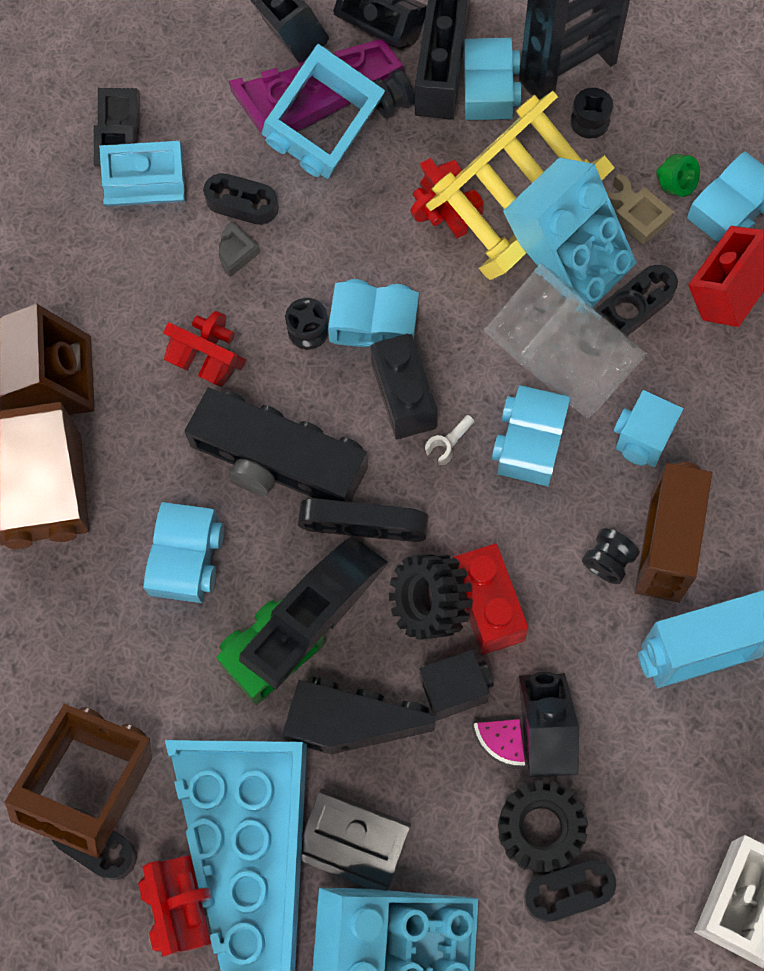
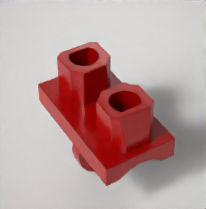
[410,158,484,239]
[163,311,247,387]
[138,855,212,957]

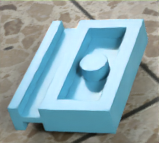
[99,141,186,207]

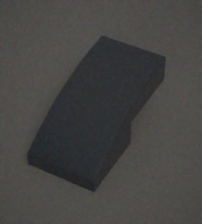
[94,88,140,166]

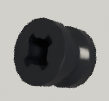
[372,68,415,119]
[570,87,614,139]
[285,298,329,350]
[582,528,640,584]

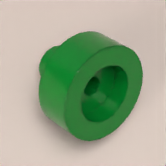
[656,154,700,197]

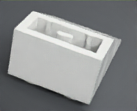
[694,835,764,968]

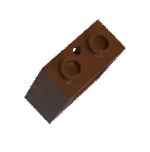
[634,462,713,603]
[5,704,152,858]

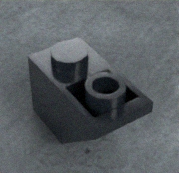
[519,672,579,777]

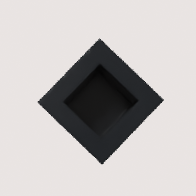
[419,649,494,721]

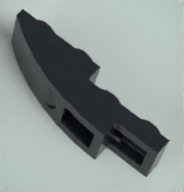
[239,536,388,690]

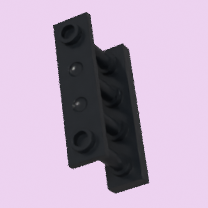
[519,0,630,100]

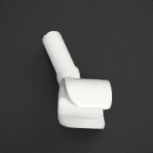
[425,415,474,465]

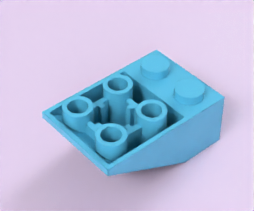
[503,157,637,317]
[312,888,478,971]

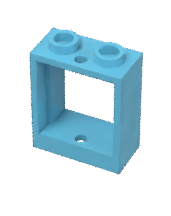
[261,44,385,179]
[638,590,764,688]

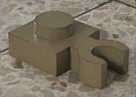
[604,173,675,245]

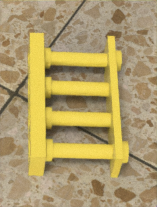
[425,91,614,280]

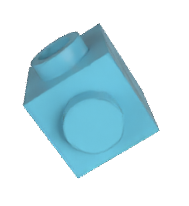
[613,390,684,468]

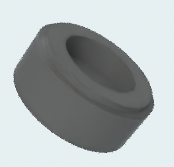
[229,459,275,496]

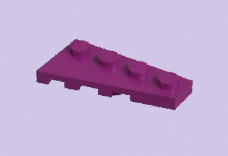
[229,39,403,139]

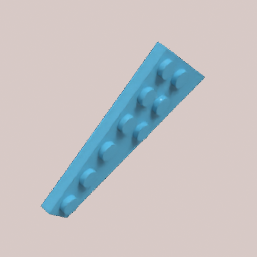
[165,740,307,971]

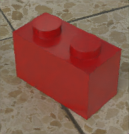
[688,226,764,327]
[453,543,529,656]

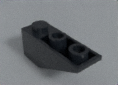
[282,677,436,755]

